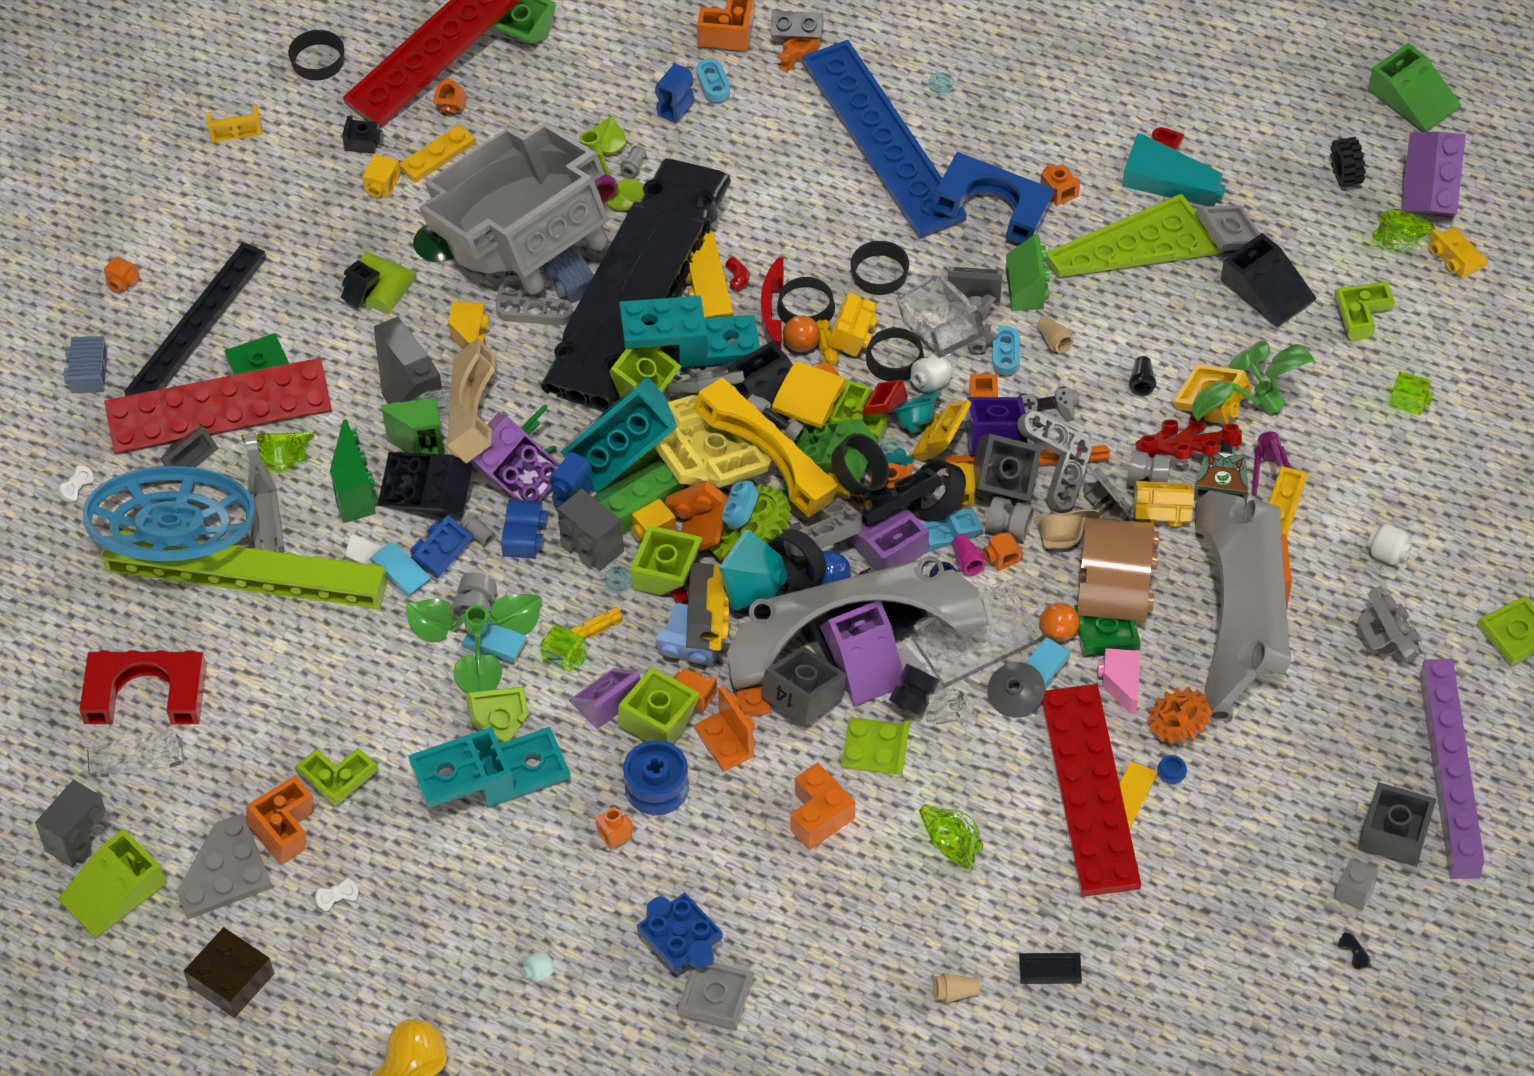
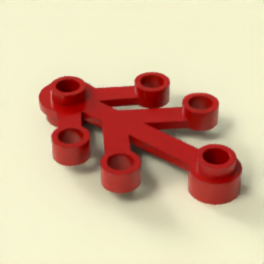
[1135,416,1242,460]

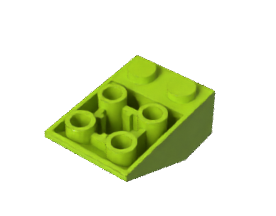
[58,829,167,938]

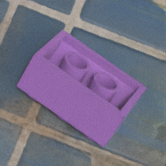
[1401,132,1466,217]

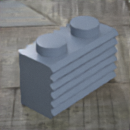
[543,244,594,304]
[64,336,108,393]

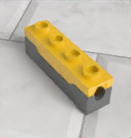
[686,562,729,650]

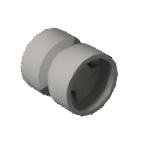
[1127,450,1171,487]
[985,496,1034,541]
[450,572,497,621]

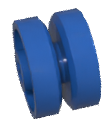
[623,740,689,816]

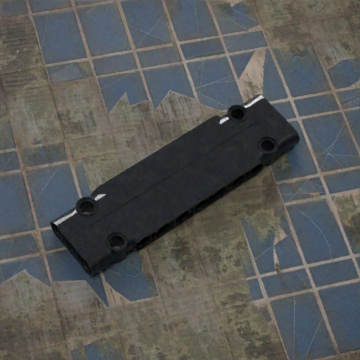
[541,158,731,411]

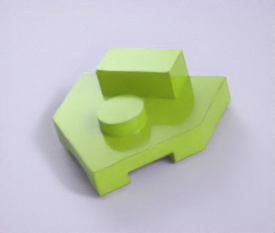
[466,686,529,744]

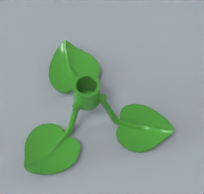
[1193,341,1315,422]
[406,594,542,693]

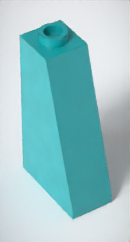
[1122,133,1226,206]

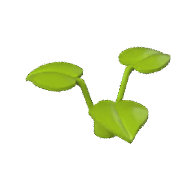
[579,116,644,211]

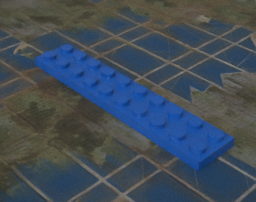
[802,40,967,238]

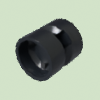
[889,663,940,717]

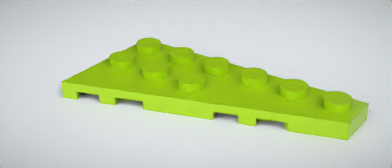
[1046,193,1224,278]

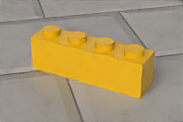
[685,232,733,318]

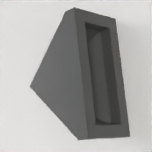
[160,426,219,481]

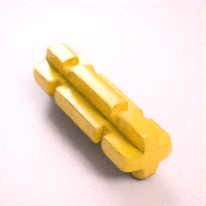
[816,320,839,366]
[569,607,623,644]

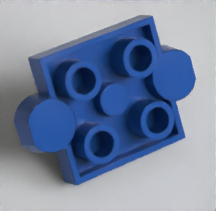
[637,892,723,972]

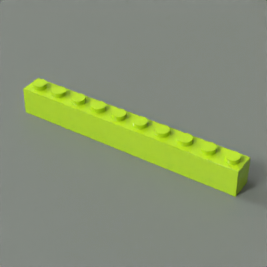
[102,530,388,609]

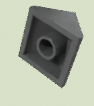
[947,266,1003,303]

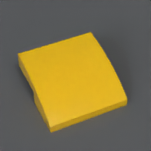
[771,361,846,428]
[912,400,971,461]

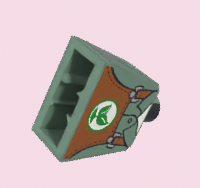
[1194,443,1249,505]

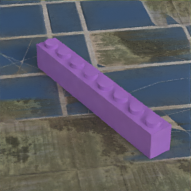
[1420,659,1485,879]

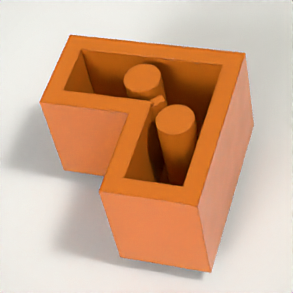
[697,0,755,51]
[790,762,855,851]
[246,775,313,865]

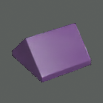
[569,668,641,729]

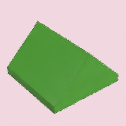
[492,0,556,43]

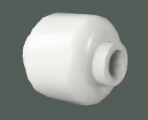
[911,354,952,393]
[1367,524,1412,565]

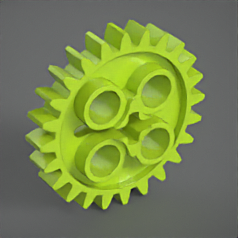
[709,484,792,561]

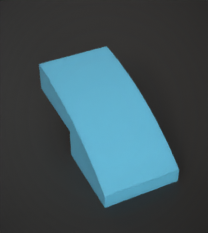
[922,508,983,552]
[369,541,430,597]
[461,623,527,664]
[1012,637,1070,690]

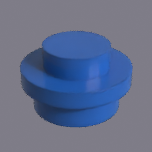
[1157,755,1187,784]

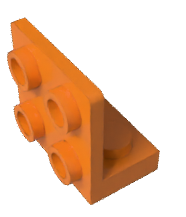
[665,480,728,552]
[694,685,756,772]

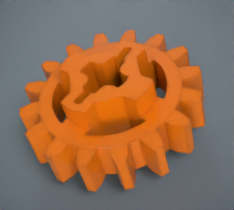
[1147,687,1213,745]

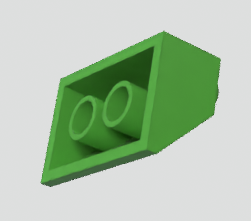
[592,461,684,535]

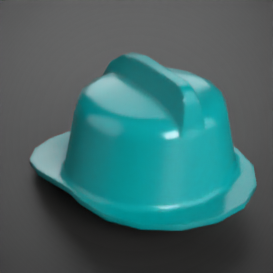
[891,391,942,433]

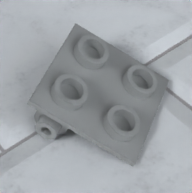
[1083,463,1134,521]

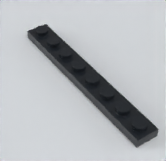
[124,242,266,396]

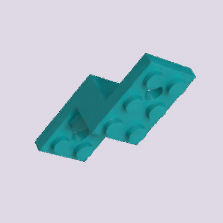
[619,296,760,367]
[408,727,571,809]

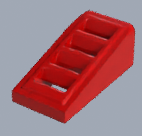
[862,380,908,415]

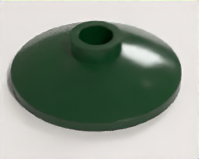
[413,224,454,262]

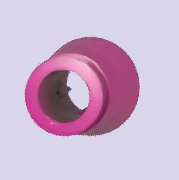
[952,534,985,575]

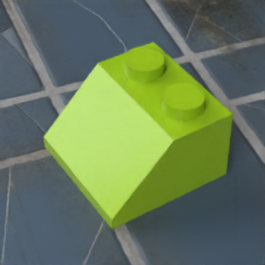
[609,346,681,398]
[630,525,703,595]
[618,667,700,744]

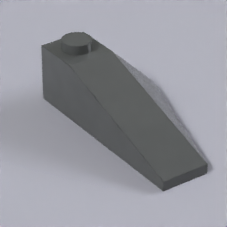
[374,317,443,404]

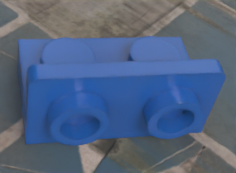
[410,515,474,579]

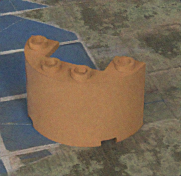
[1077,518,1160,622]

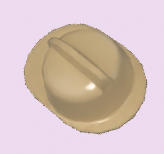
[1033,509,1101,549]

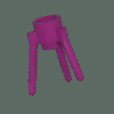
[1251,431,1292,496]

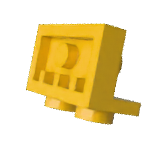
[1428,226,1488,279]

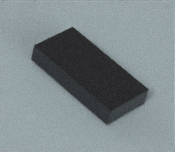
[1019,953,1082,984]

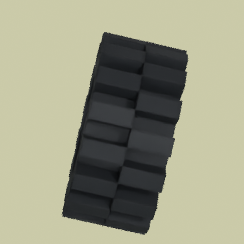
[1330,137,1366,187]

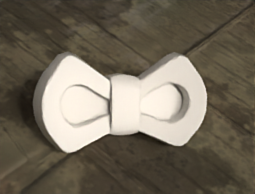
[57,465,94,502]
[314,877,359,912]

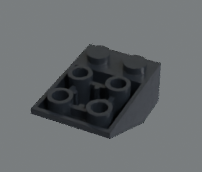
[1221,233,1316,328]
[728,341,804,430]
[378,452,473,518]

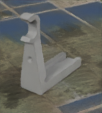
[244,432,285,553]

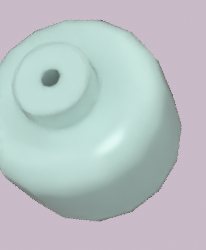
[521,951,554,982]

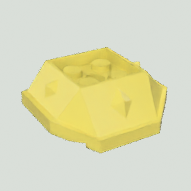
[654,393,772,488]

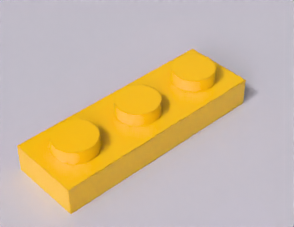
[399,124,476,183]

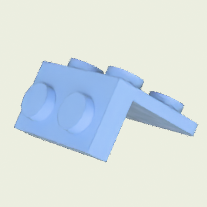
[656,603,729,667]

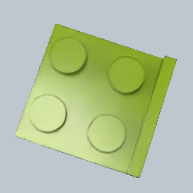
[841,717,910,775]

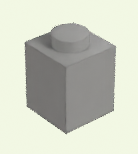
[1335,858,1378,911]

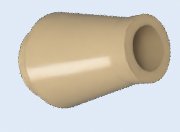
[1037,316,1074,353]
[933,973,980,1003]

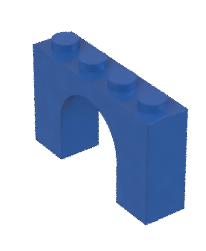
[931,152,1055,244]

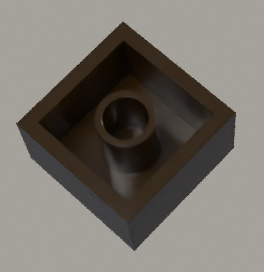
[183,927,274,1018]

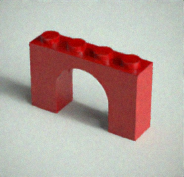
[79,650,207,725]

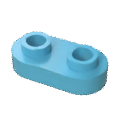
[696,58,730,102]
[992,326,1020,376]
[721,481,759,529]

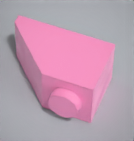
[1098,648,1140,714]

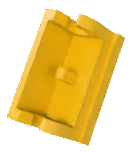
[206,104,263,143]

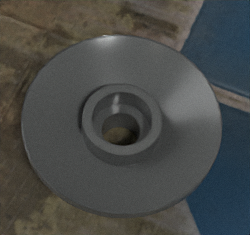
[987,662,1045,718]

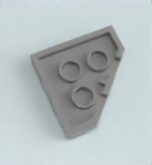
[177,813,273,920]

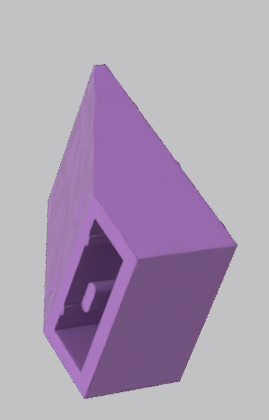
[470,412,560,501]
[847,509,929,571]
[820,601,903,706]

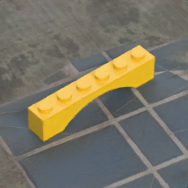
[693,377,838,518]

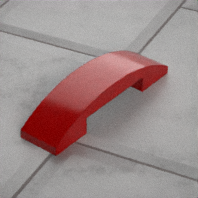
[761,257,784,350]

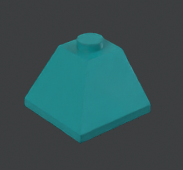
[719,530,787,610]

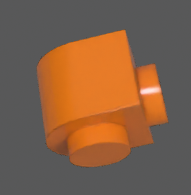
[433,79,466,115]
[104,256,140,292]
[983,533,1024,571]
[594,807,634,849]

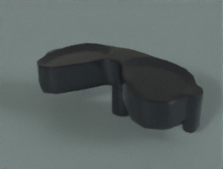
[1338,932,1372,969]

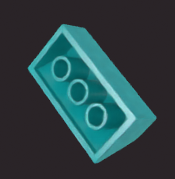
[560,376,678,493]

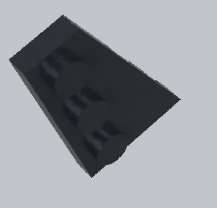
[846,468,943,525]

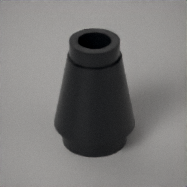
[1129,356,1156,396]

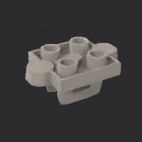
[1358,586,1423,662]

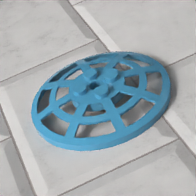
[83,466,255,561]

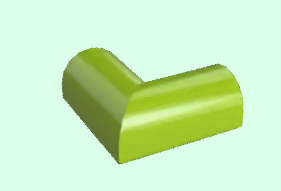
[360,252,417,314]
[1334,281,1395,341]
[827,380,888,444]
[295,748,379,807]

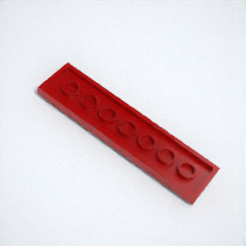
[342,0,520,129]
[104,358,332,454]
[1042,684,1141,897]

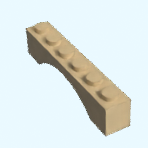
[447,338,496,463]

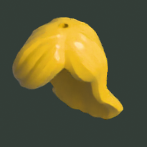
[372,1020,447,1076]

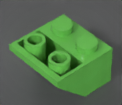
[1005,235,1050,311]
[381,398,444,454]

